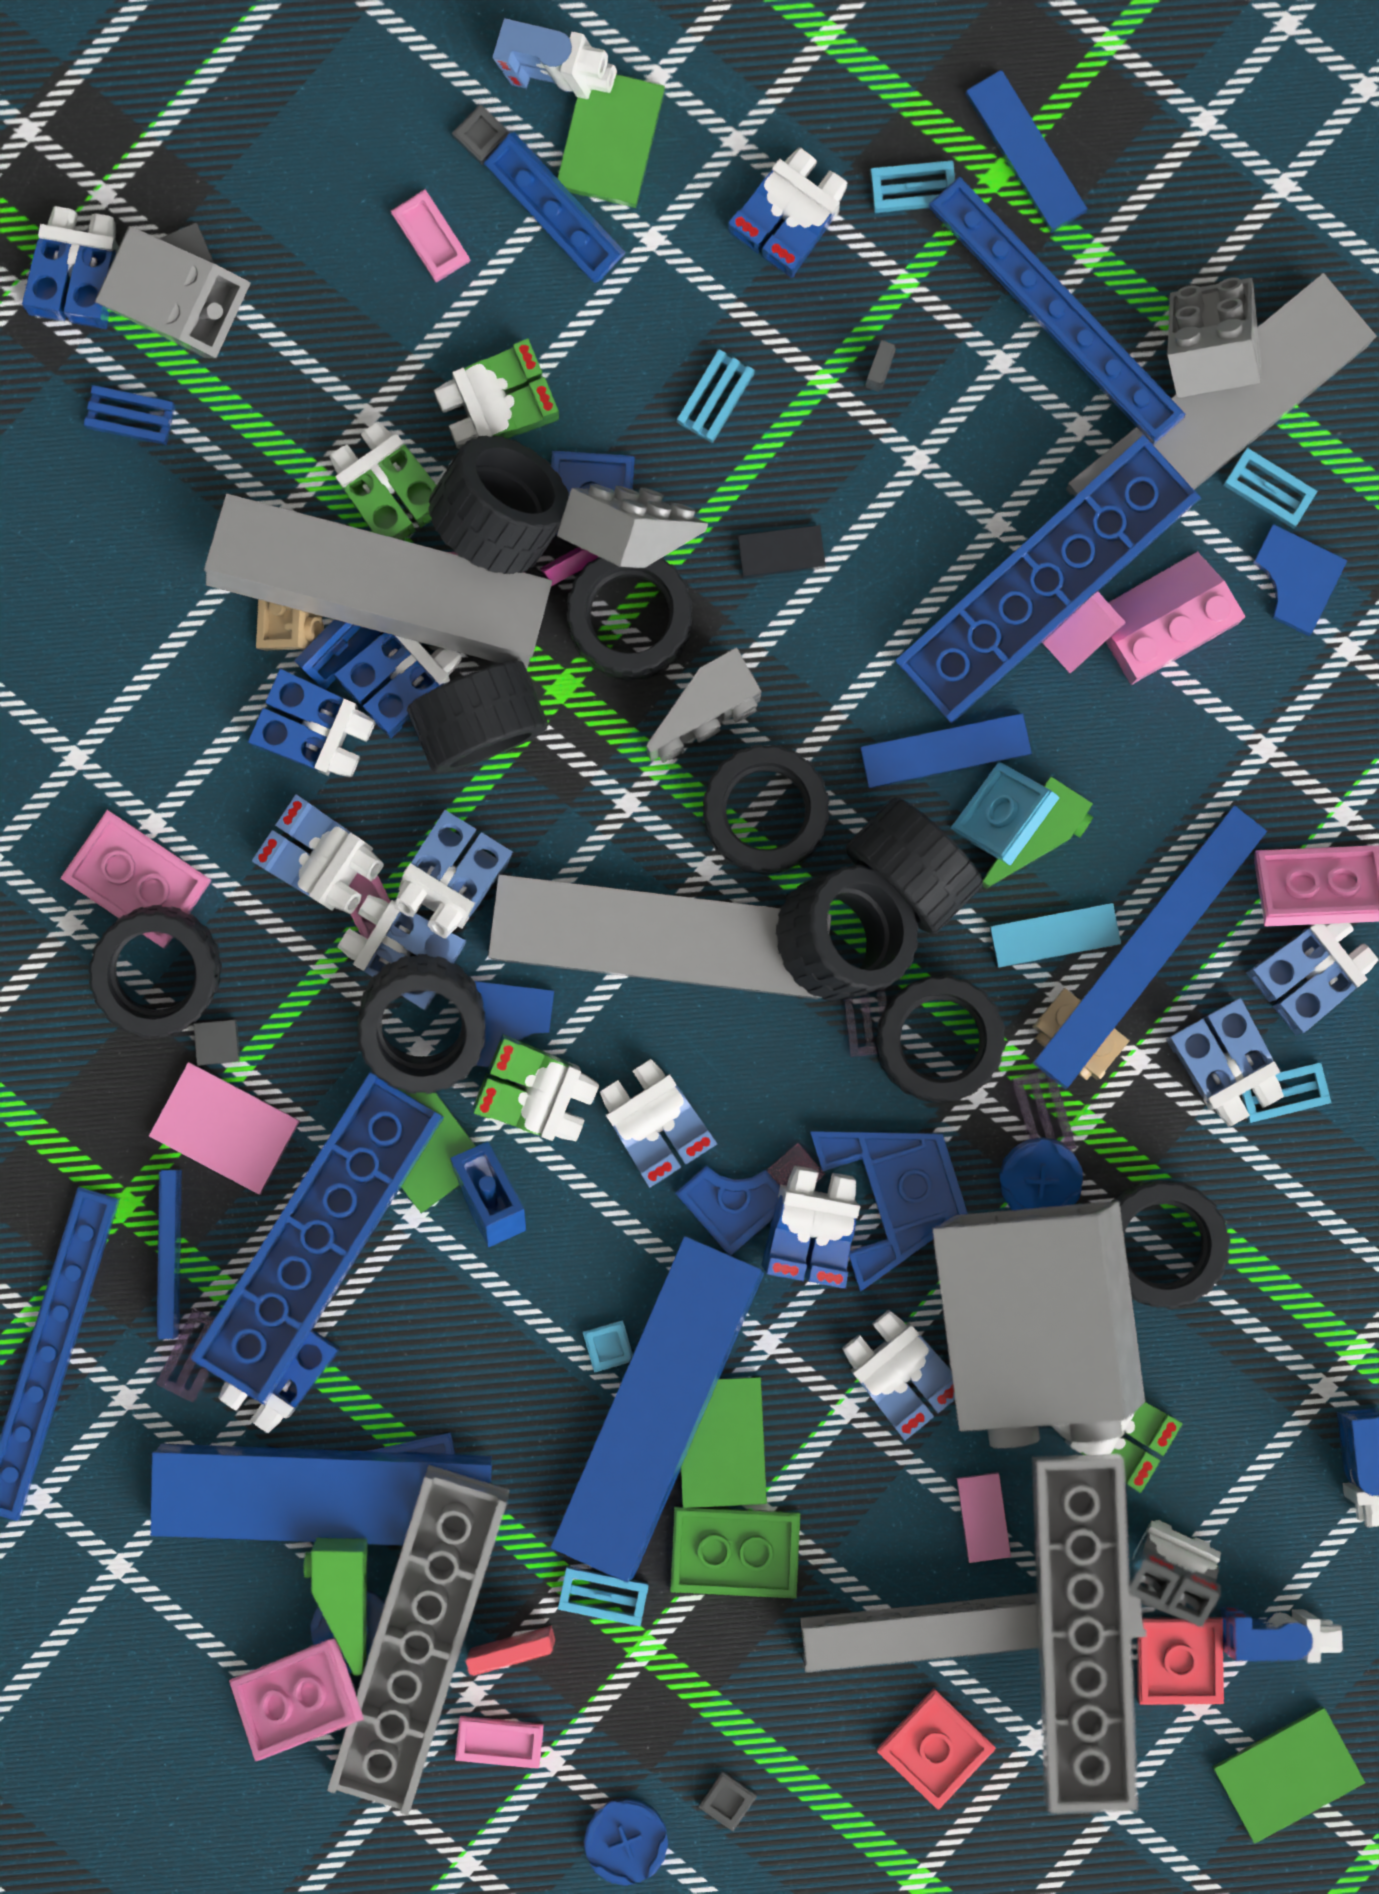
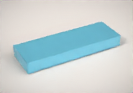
[989,903,1121,968]

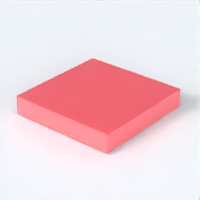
[1137,1617,1224,1705]
[466,1625,556,1676]
[876,1688,996,1810]

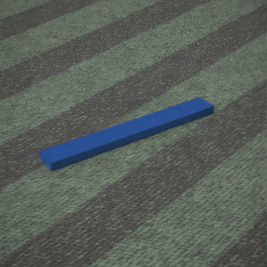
[929,177,1186,445]
[1032,805,1267,1089]
[0,1187,120,1521]

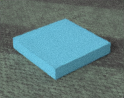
[950,762,1059,865]

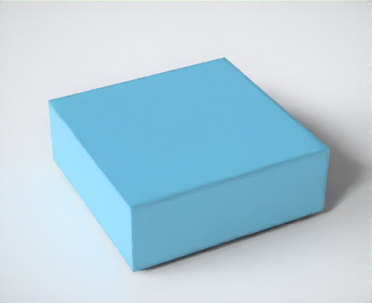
[583,1320,633,1373]

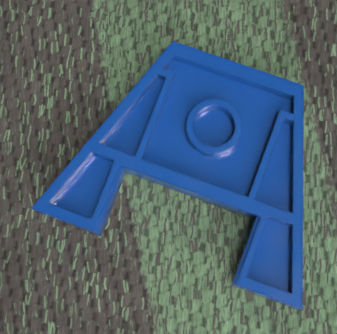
[809,1131,968,1292]

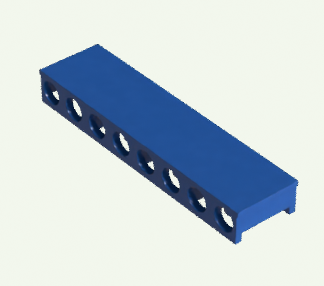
[895,435,1201,724]
[190,1072,444,1405]
[550,1236,765,1583]
[150,1444,492,1545]

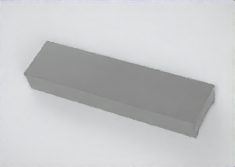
[1066,273,1377,496]
[204,494,553,669]
[488,875,831,999]
[327,1465,510,1816]
[800,1593,1146,1672]

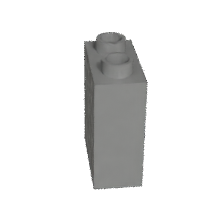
[933,1201,1145,1448]

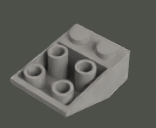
[94,226,251,358]
[1168,278,1261,398]
[557,484,708,568]
[646,648,761,763]

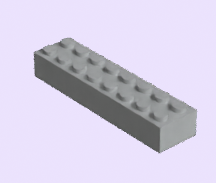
[1032,1454,1137,1813]

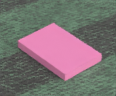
[60,810,212,949]
[1254,845,1379,926]
[149,1062,300,1195]
[229,1638,364,1761]

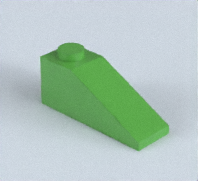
[983,777,1093,889]
[304,1538,367,1675]

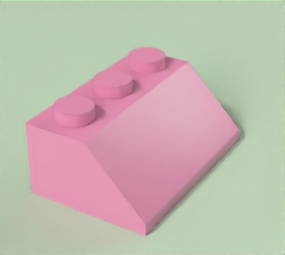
[1106,552,1245,685]

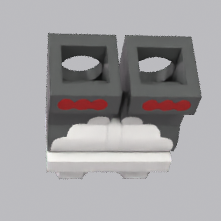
[1129,1520,1221,1627]

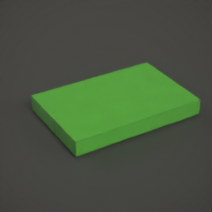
[558,74,665,208]
[397,1088,476,1214]
[681,1377,767,1508]
[670,1506,800,1598]
[1212,1706,1365,1844]

